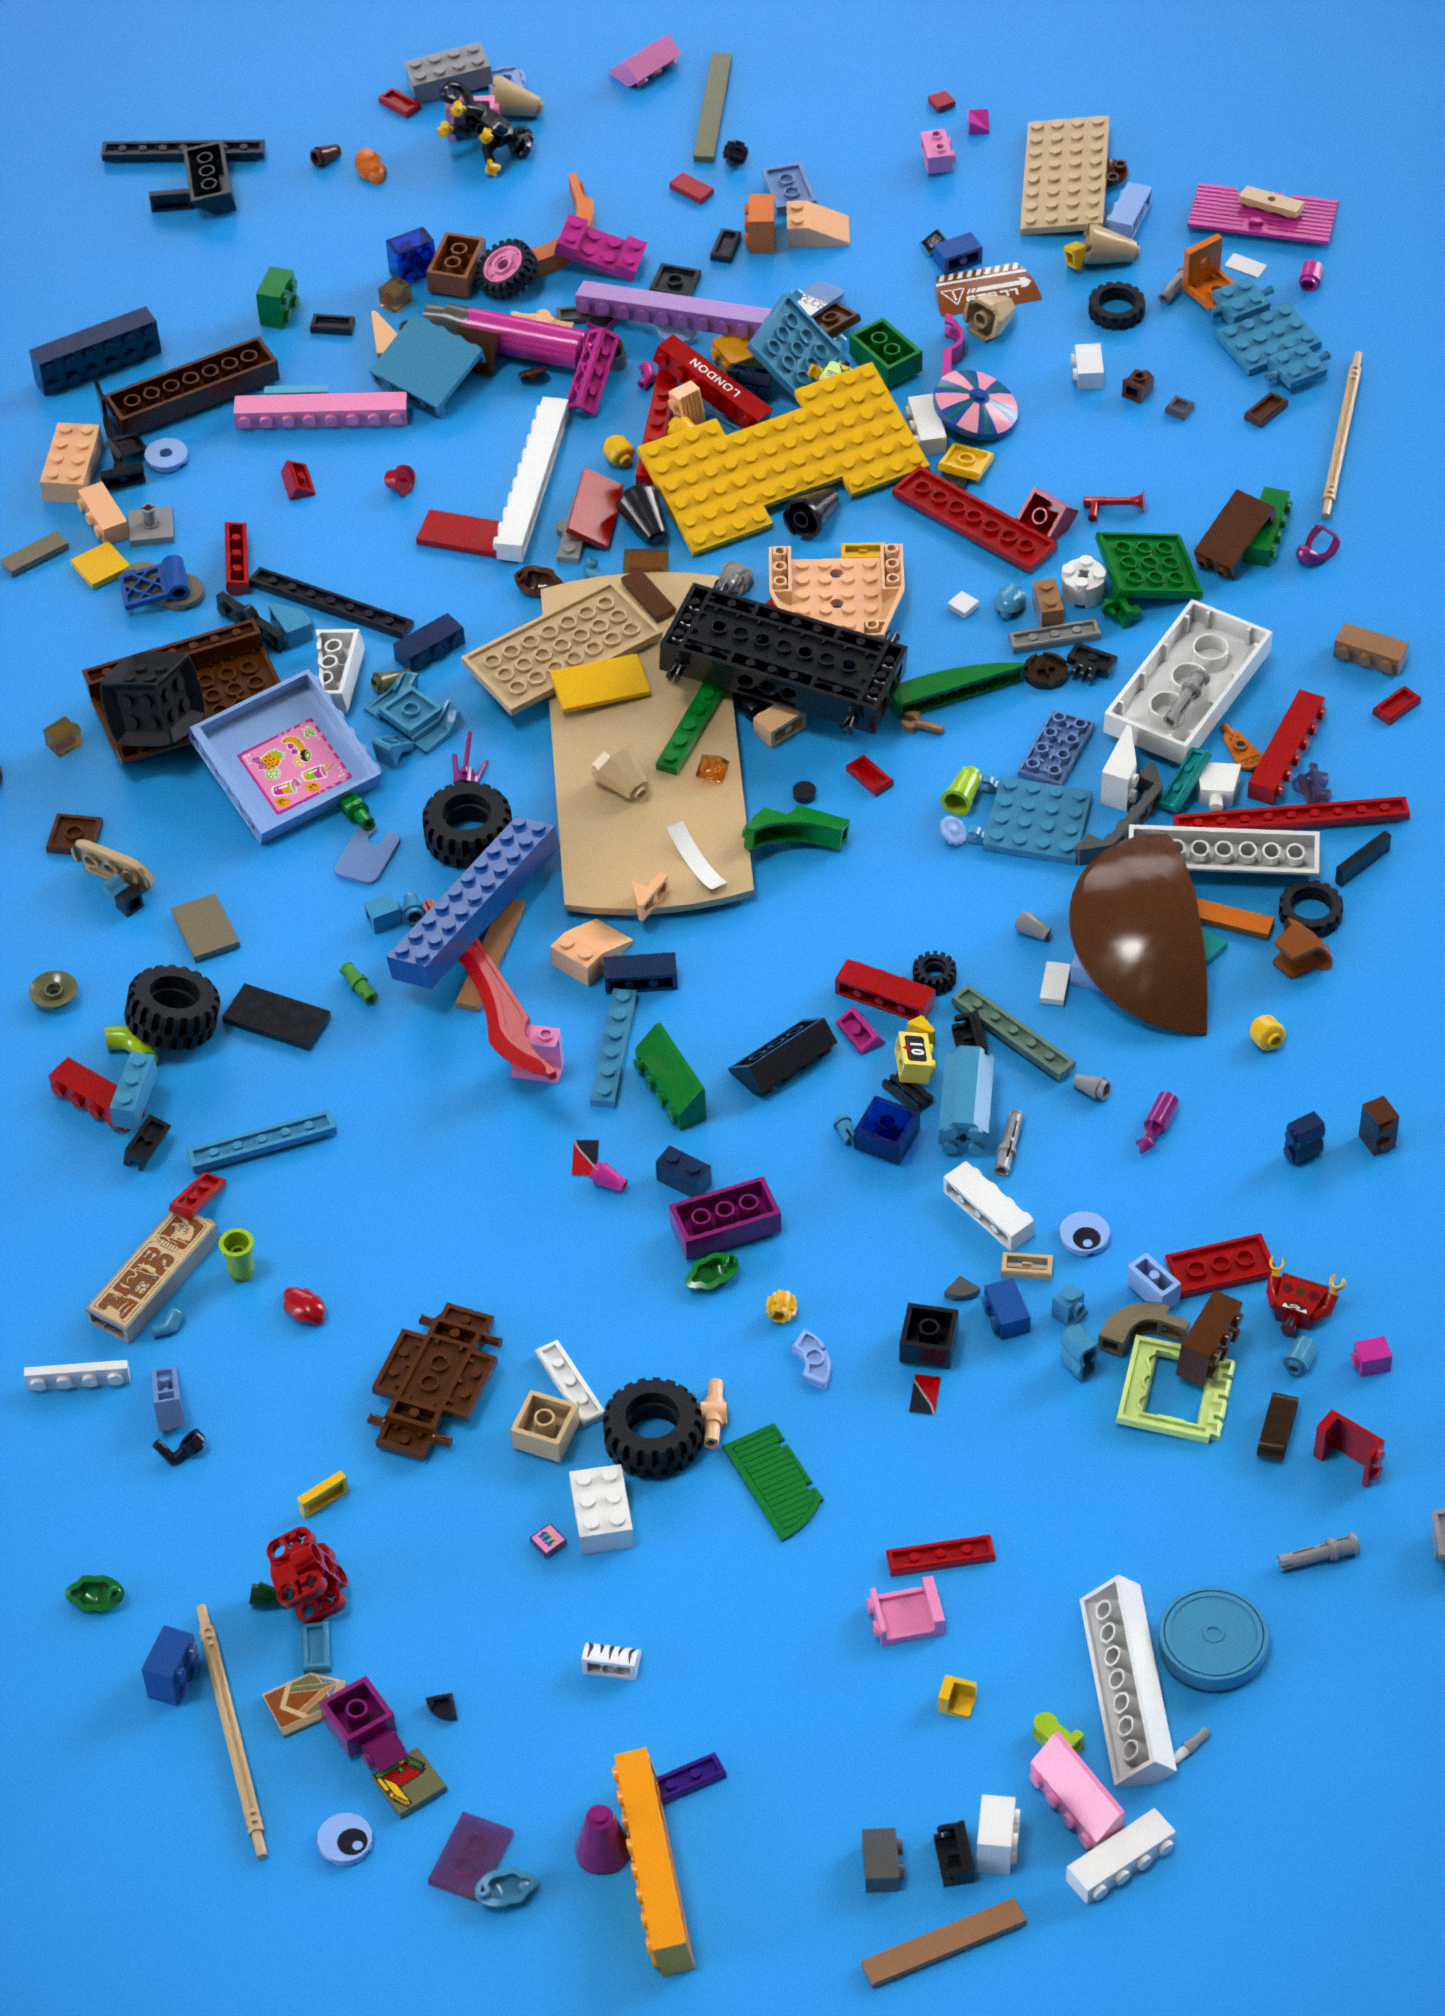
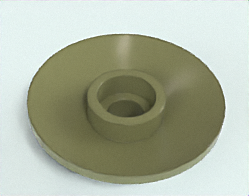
[29,970,78,1009]

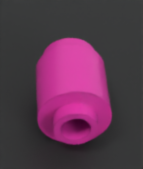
[1299,260,1323,292]

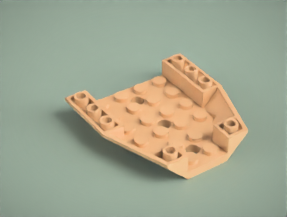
[769,543,905,639]

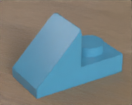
[372,734,415,769]

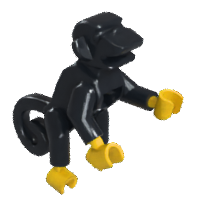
[437,80,534,176]

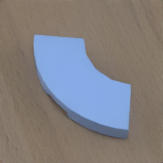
[792,1329,831,1390]

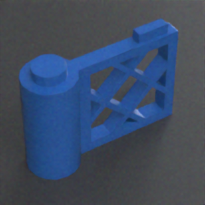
[118,555,190,611]

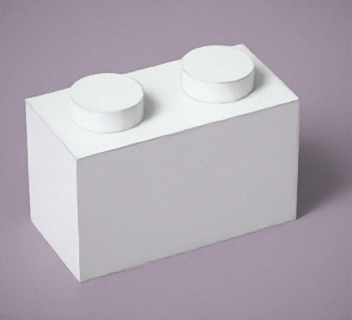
[1070,344,1104,390]

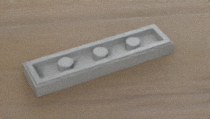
[1008,618,1101,654]

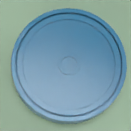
[1158,1587,1268,1691]

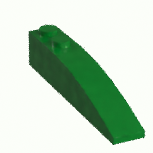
[889,662,1025,721]

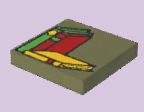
[371,1747,447,1819]

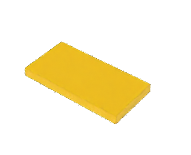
[549,653,651,713]

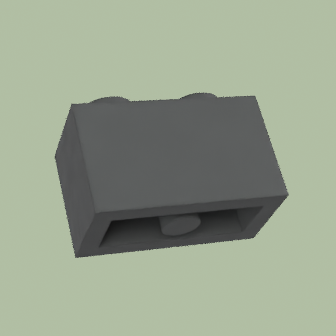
[862,1828,905,1893]

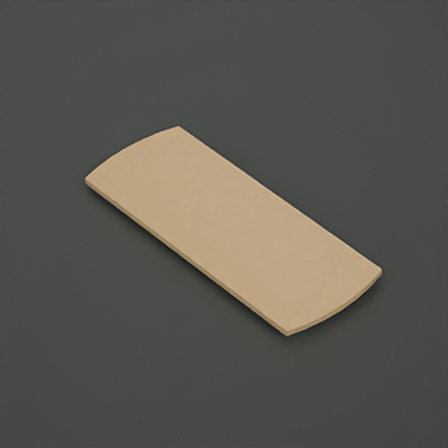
[540,572,754,915]

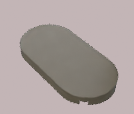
[121,562,204,611]

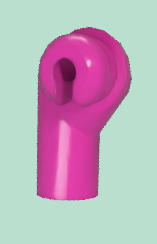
[637,361,656,390]

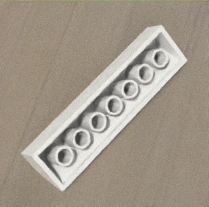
[1128,824,1320,876]
[1079,1575,1177,1787]

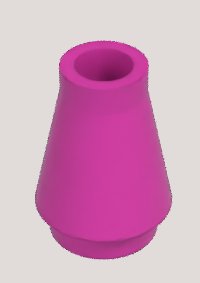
[589,1161,628,1193]

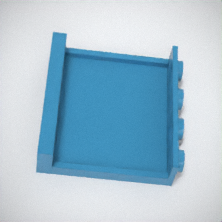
[369,314,486,418]

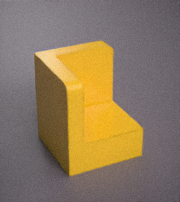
[938,1675,977,1719]

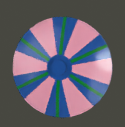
[933,370,1018,440]

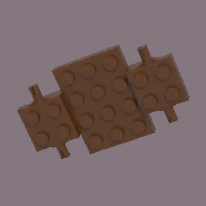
[367,1302,503,1462]

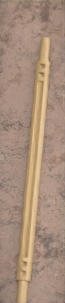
[1321,351,1363,519]
[196,1604,268,1860]

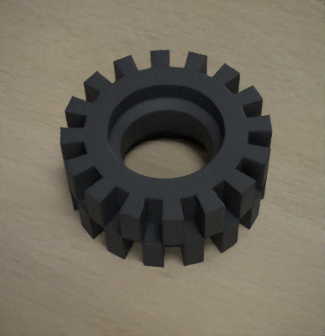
[913,951,956,996]

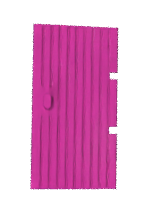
[1187,183,1339,245]

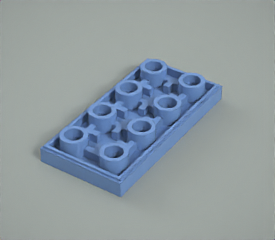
[1017,710,1095,786]

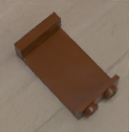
[1194,489,1277,580]

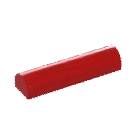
[224,522,249,596]

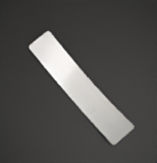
[667,821,727,889]

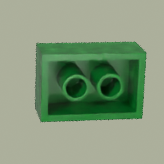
[849,318,922,388]

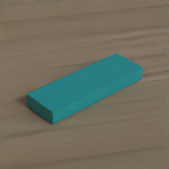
[1158,747,1213,813]

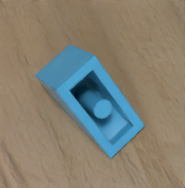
[268,603,315,649]

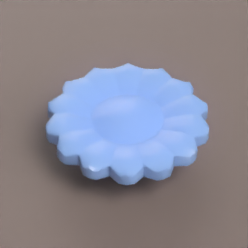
[939,815,968,846]

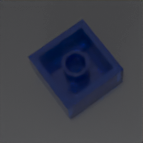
[386,227,436,287]
[854,1096,920,1165]

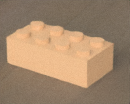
[40,422,103,503]

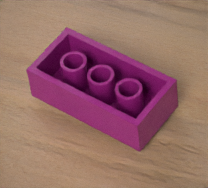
[669,1176,782,1260]

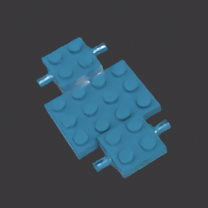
[1208,277,1331,389]

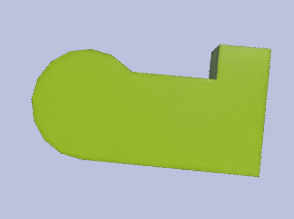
[1033,1712,1085,1754]

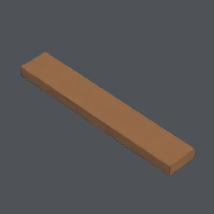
[455,900,526,1012]
[861,1898,1027,1989]

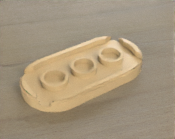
[71,839,155,892]

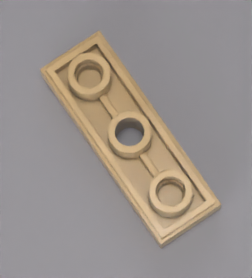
[1238,185,1305,218]

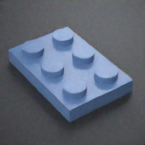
[761,162,817,214]

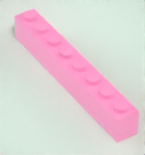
[233,392,408,429]

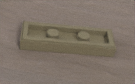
[0,531,69,577]

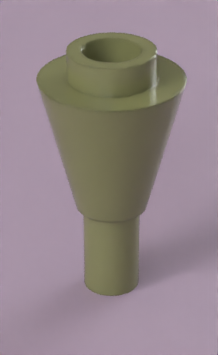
[371,668,411,694]

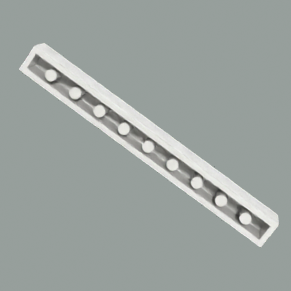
[493,397,569,562]

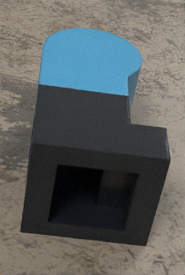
[99,874,144,917]

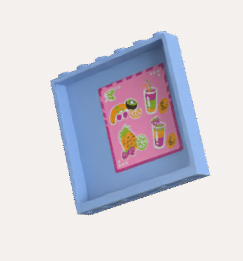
[189,669,382,845]

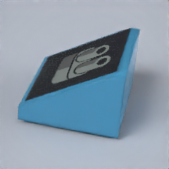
[920,228,947,257]

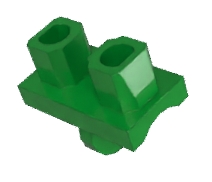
[1101,585,1141,629]

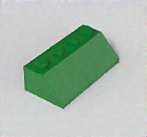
[633,1022,707,1131]

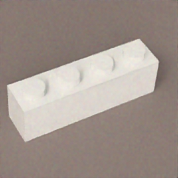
[943,1161,1034,1252]
[1066,1808,1176,1904]

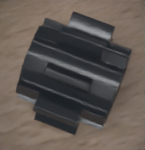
[722,140,749,166]

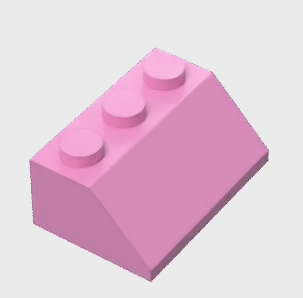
[608,34,682,87]

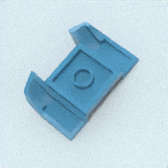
[364,671,460,755]

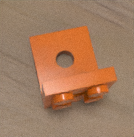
[1182,233,1234,311]

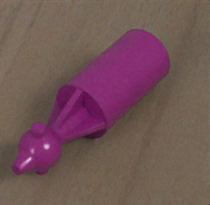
[1136,1091,1179,1154]

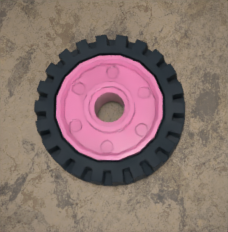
[475,238,539,300]

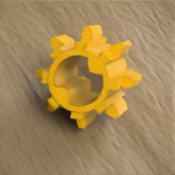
[766,1290,797,1324]

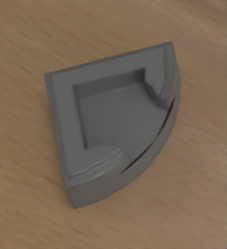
[944,1276,980,1301]

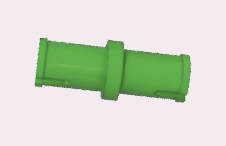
[339,962,378,1005]

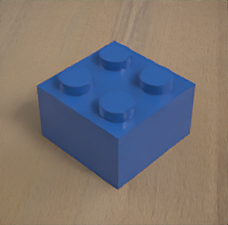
[141,1625,201,1707]

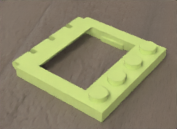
[1116,1335,1236,1444]

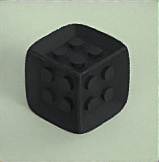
[100,652,205,747]

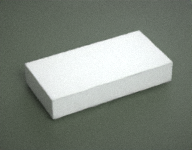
[1040,961,1071,1006]

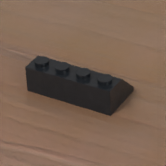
[183,140,237,215]
[728,1017,838,1094]

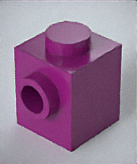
[360,1729,408,1772]

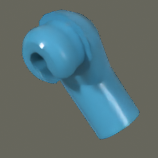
[584,558,607,578]
[151,1307,183,1338]

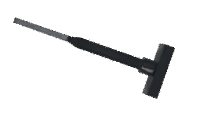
[94,381,146,490]

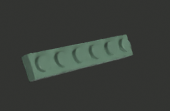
[951,984,1076,1081]

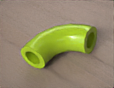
[104,1026,158,1063]

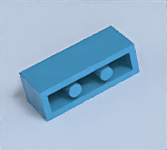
[109,1051,158,1130]

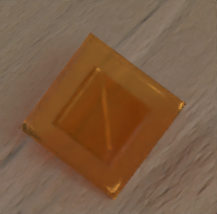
[696,754,729,783]

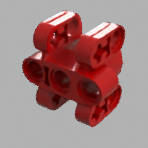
[266,1526,348,1623]

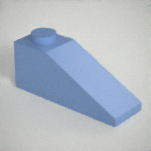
[151,1366,184,1431]

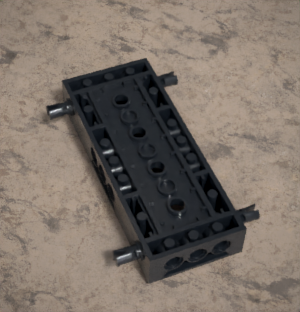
[659,579,908,735]

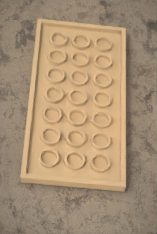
[1020,115,1110,235]
[461,580,663,716]

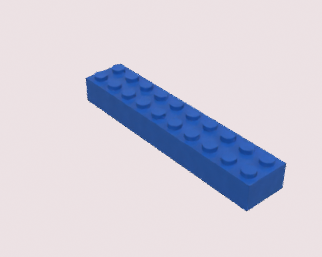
[386,816,560,989]

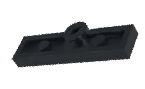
[216,591,286,654]

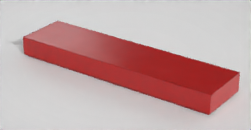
[886,1534,996,1577]

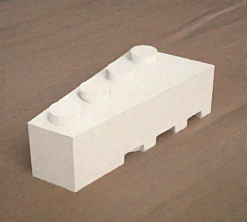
[316,629,365,713]

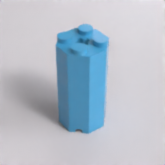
[938,1045,995,1156]

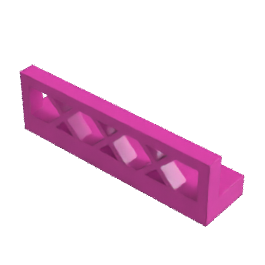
[567,327,620,416]

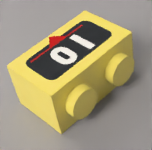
[894,1031,936,1084]

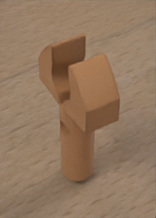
[901,711,944,734]

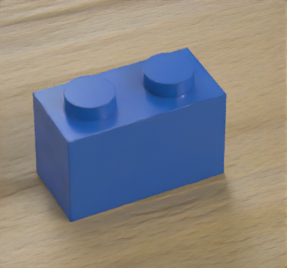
[934,232,982,275]
[981,1278,1031,1340]

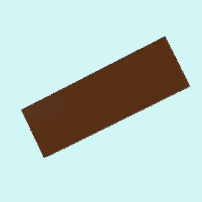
[621,569,676,622]

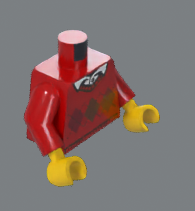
[1266,1256,1346,1335]

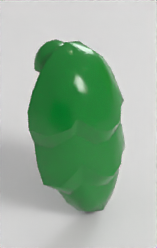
[685,1252,739,1291]
[65,1575,124,1612]

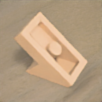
[631,872,669,922]

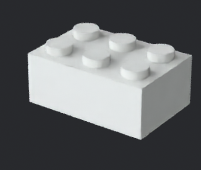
[569,1464,634,1555]

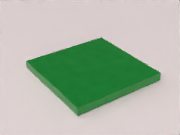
[1095,532,1203,599]

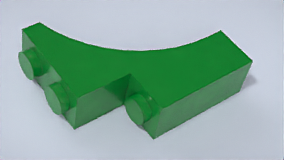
[742,805,850,850]

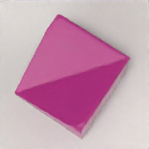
[968,109,989,134]

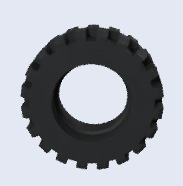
[422,781,512,869]
[124,965,220,1052]
[603,1377,703,1479]

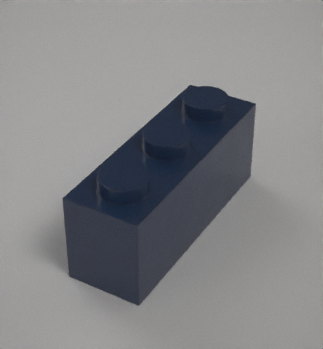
[393,613,465,672]
[603,952,678,994]

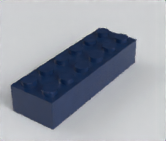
[29,306,162,397]

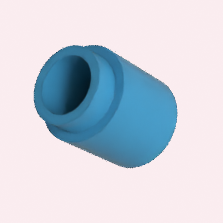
[1283,1336,1316,1375]

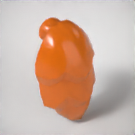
[354,148,387,185]

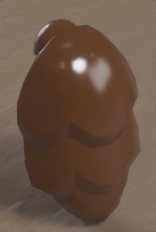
[514,565,563,597]

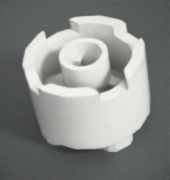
[1061,555,1106,609]

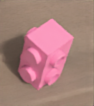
[920,129,956,174]

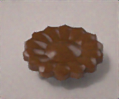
[518,366,547,381]

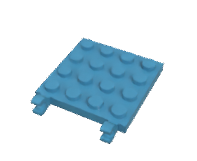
[746,287,847,402]
[968,775,1092,865]

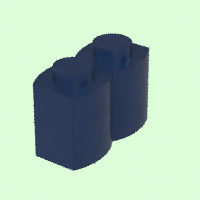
[1283,1111,1325,1165]

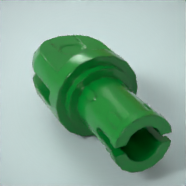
[340,794,376,831]

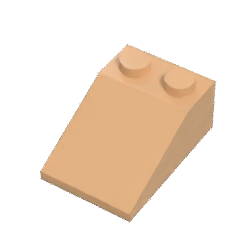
[786,201,850,248]
[550,918,634,987]

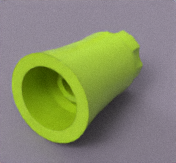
[940,765,982,816]
[219,1228,255,1282]

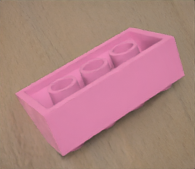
[1029,1731,1125,1850]

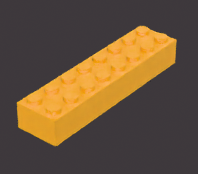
[612,1747,695,1977]

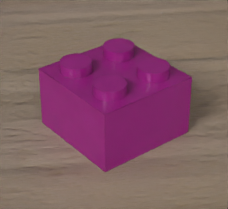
[319,1676,397,1758]

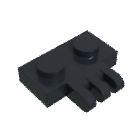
[1067,642,1118,682]

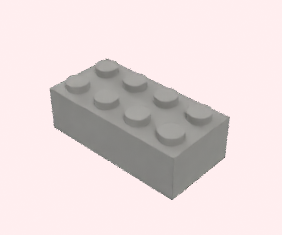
[403,42,493,104]

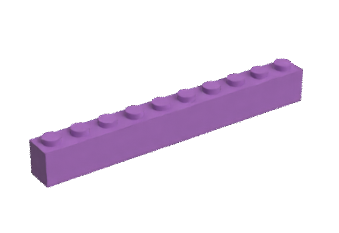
[575,281,772,339]

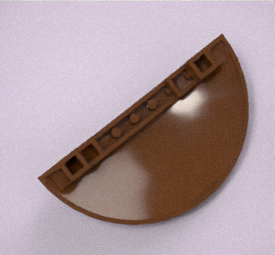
[1069,833,1208,1036]

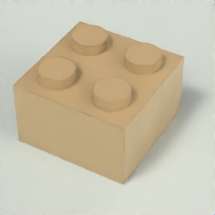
[510,1390,580,1463]

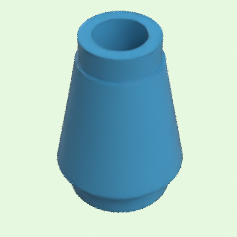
[403,892,426,925]

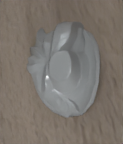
[720,561,753,596]

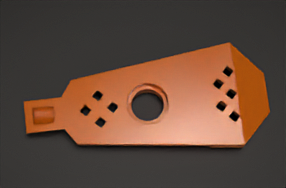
[1220,723,1263,770]

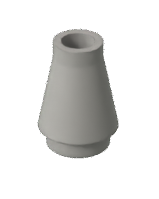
[1014,910,1052,941]
[1073,1074,1111,1101]

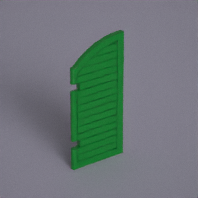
[722,1423,824,1542]

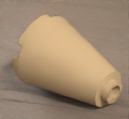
[489,74,544,117]
[1082,222,1140,265]

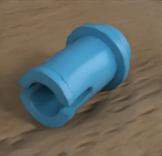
[833,1113,859,1146]

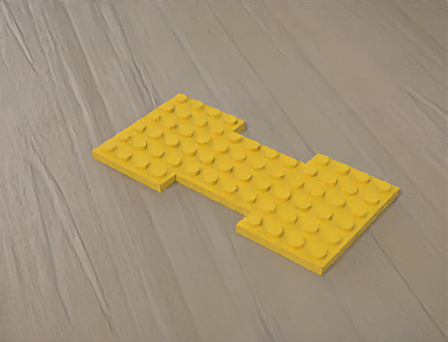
[637,362,930,556]

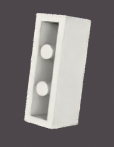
[904,393,947,456]

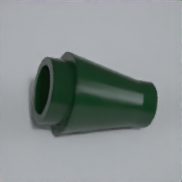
[249,1581,289,1608]

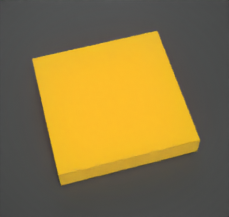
[938,443,994,481]
[70,541,130,590]

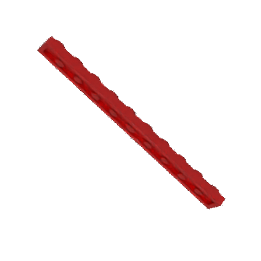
[1173,796,1410,830]

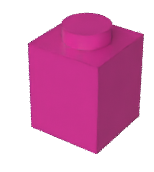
[1350,1336,1393,1377]

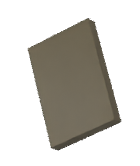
[170,893,240,962]

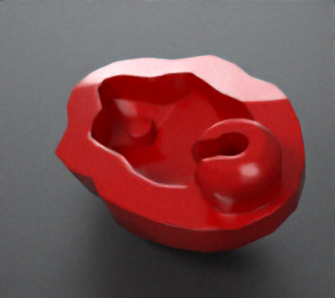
[283,1287,326,1326]

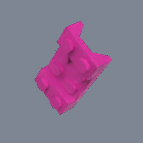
[554,213,647,283]

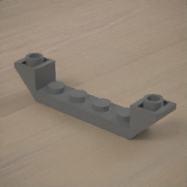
[1074,762,1163,866]

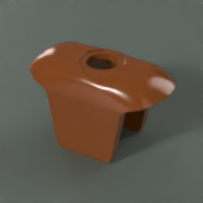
[1273,918,1333,979]

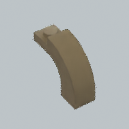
[1098,1302,1190,1358]

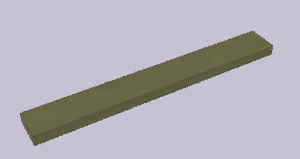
[693,52,732,162]

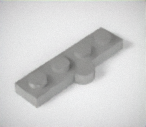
[556,495,585,565]

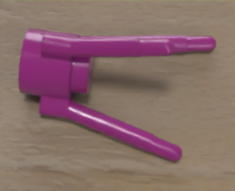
[452,730,489,785]

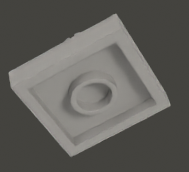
[128,503,175,547]

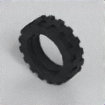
[1088,281,1145,331]
[1278,880,1343,938]

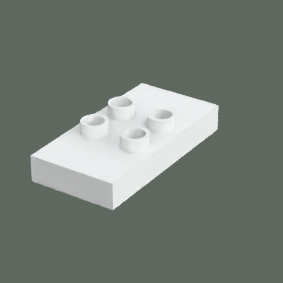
[1103,599,1273,764]

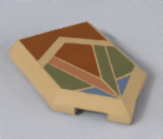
[261,1672,347,1737]

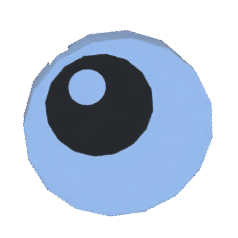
[1059,1211,1110,1257]
[317,1813,373,1866]

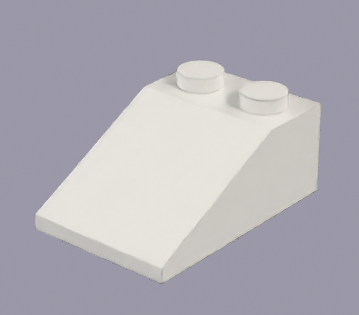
[1100,725,1139,812]

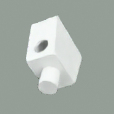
[1196,762,1241,812]

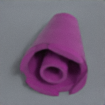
[575,1805,630,1875]

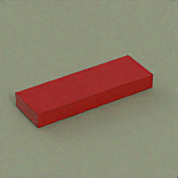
[169,1172,226,1219]

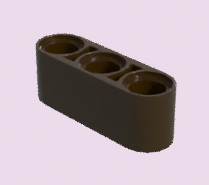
[1257,1392,1299,1462]

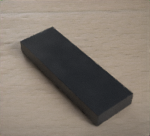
[1335,831,1391,887]

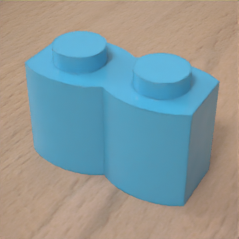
[1060,1323,1100,1382]

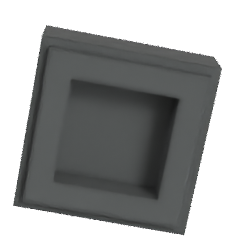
[1165,395,1195,421]

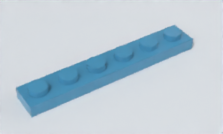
[590,988,637,1108]
[187,1109,337,1173]

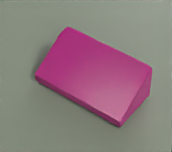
[836,1006,886,1055]

